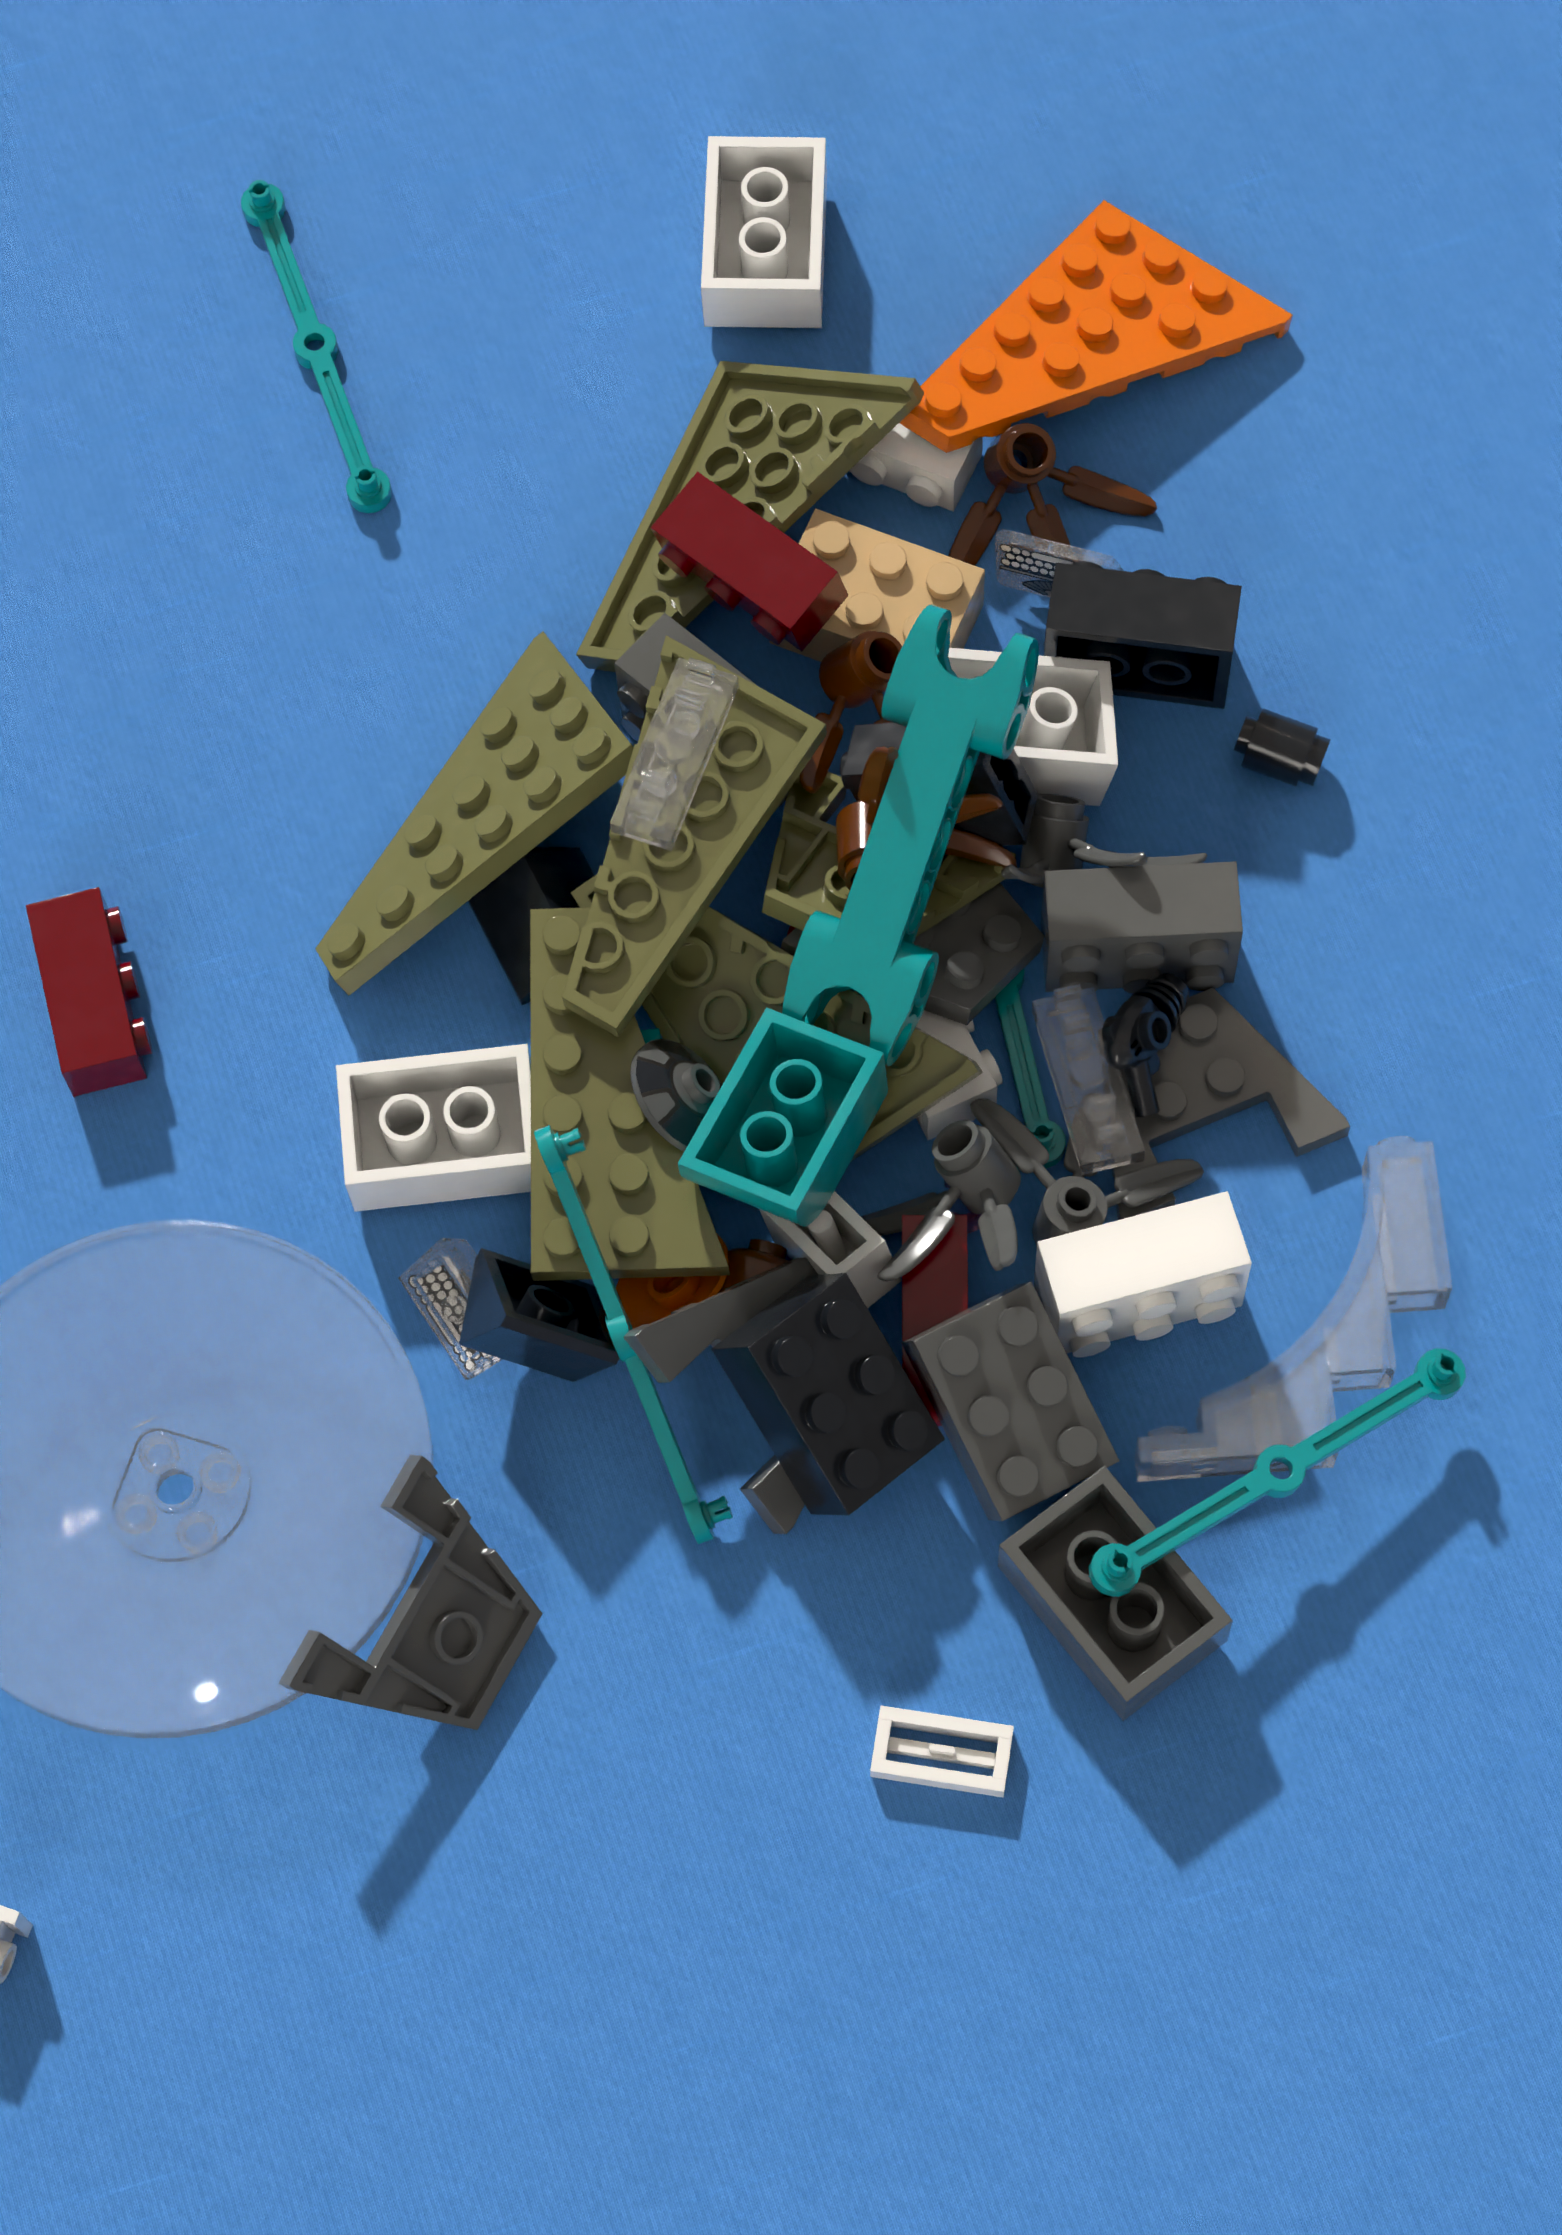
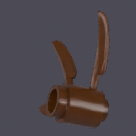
[948,423,1157,566]
[799,631,902,794]
[836,746,1017,890]

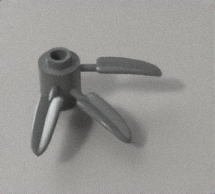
[1001,794,1207,888]
[970,1096,1204,1245]
[861,1120,1021,1282]

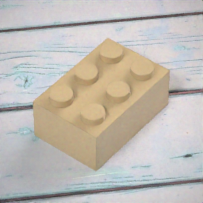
[769,508,985,662]

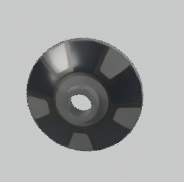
[630,1039,722,1151]

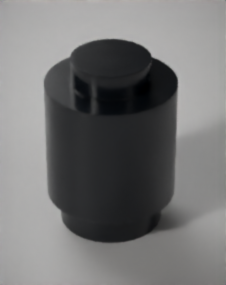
[1234,708,1331,786]

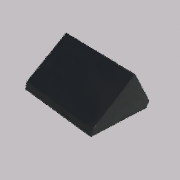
[468,847,595,1005]
[459,1248,620,1382]

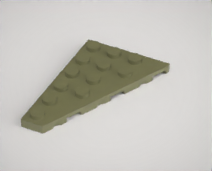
[571,874,983,1162]

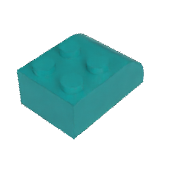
[678,1007,888,1226]

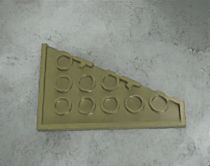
[576,361,924,672]
[315,631,634,996]

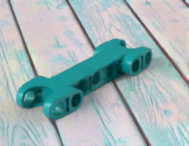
[782,604,1039,1066]

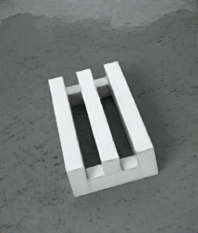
[870,1705,1014,1798]

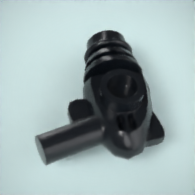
[1102,973,1189,1117]

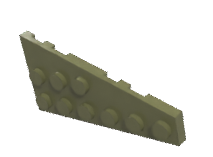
[562,635,827,1038]

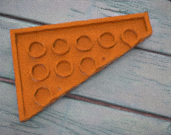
[899,200,1293,453]

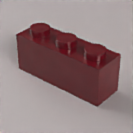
[650,471,849,652]
[26,887,153,1097]

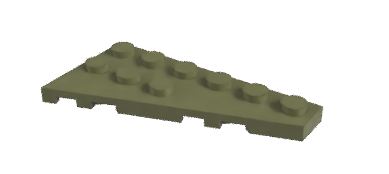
[530,907,730,1281]

